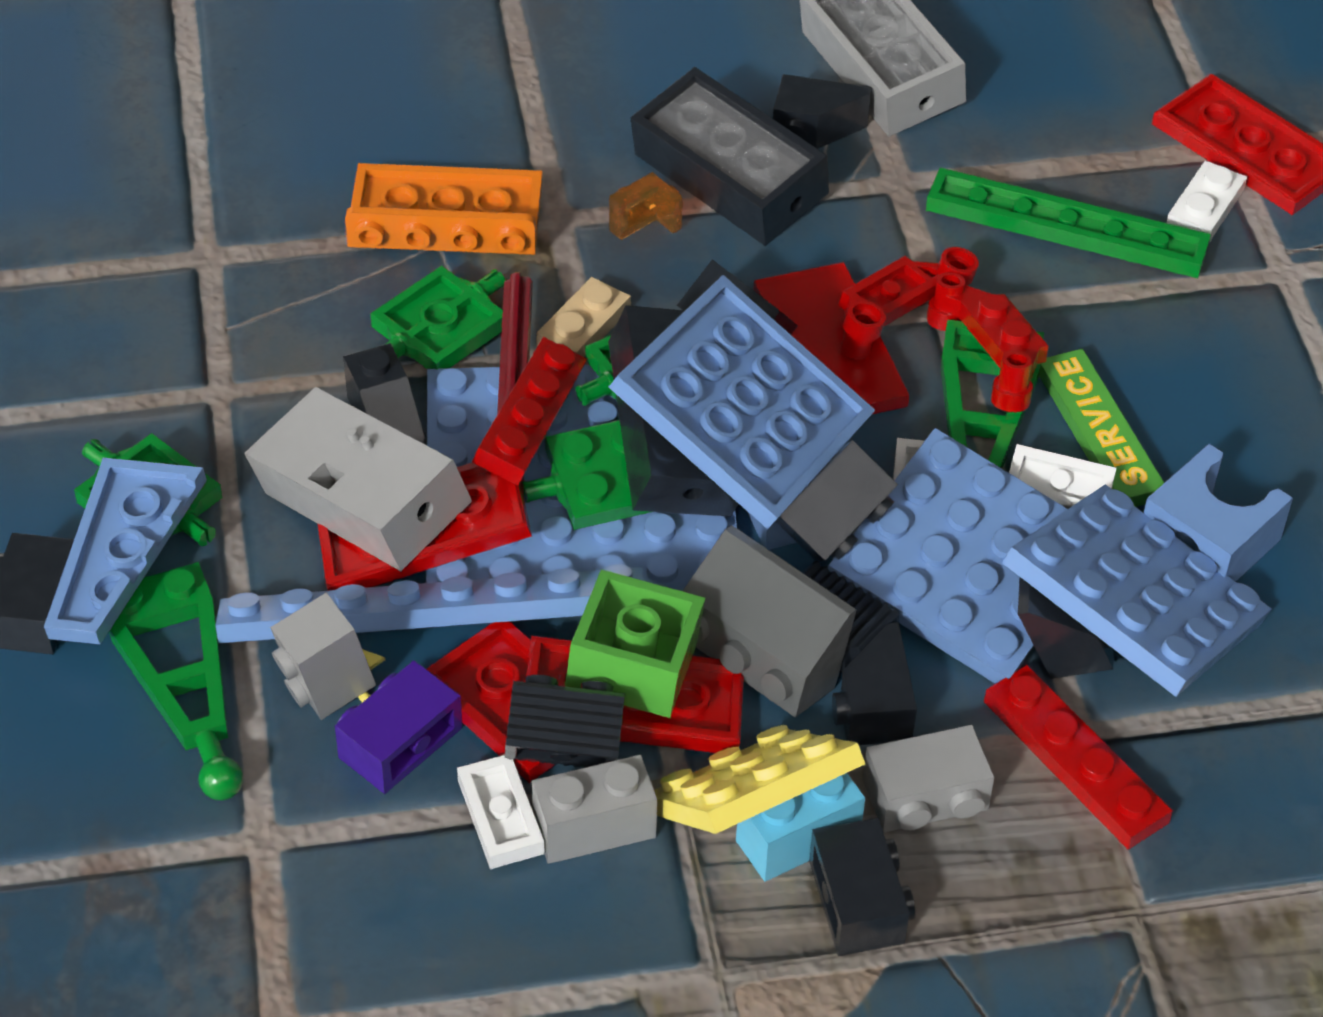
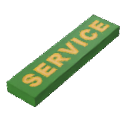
[1039,349,1164,507]

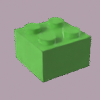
[565,569,705,718]

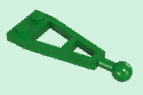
[941,319,1044,469]
[109,562,244,801]

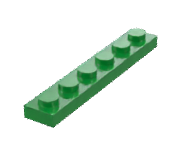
[926,167,1211,278]

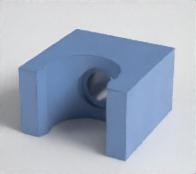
[1144,444,1293,582]

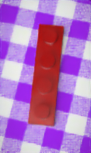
[472,336,587,485]
[984,665,1173,850]

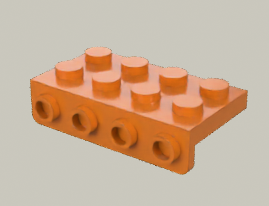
[345,163,543,255]

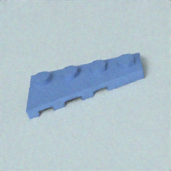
[44,458,207,645]

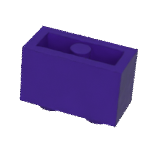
[335,660,462,794]

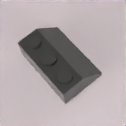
[683,525,857,718]

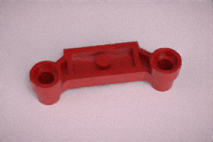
[838,247,979,360]
[927,272,1049,412]

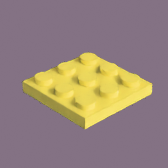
[654,725,865,834]

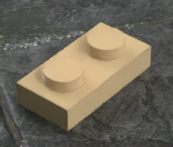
[536,277,631,357]

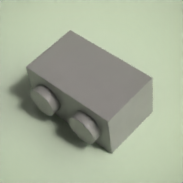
[270,592,376,720]
[863,725,994,833]
[532,755,657,864]

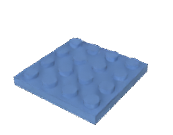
[609,275,875,529]
[828,428,1067,684]
[1002,484,1272,697]

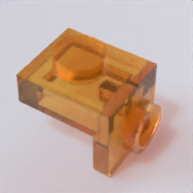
[609,172,683,240]

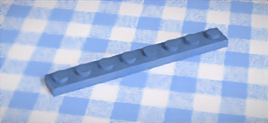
[215,564,644,643]

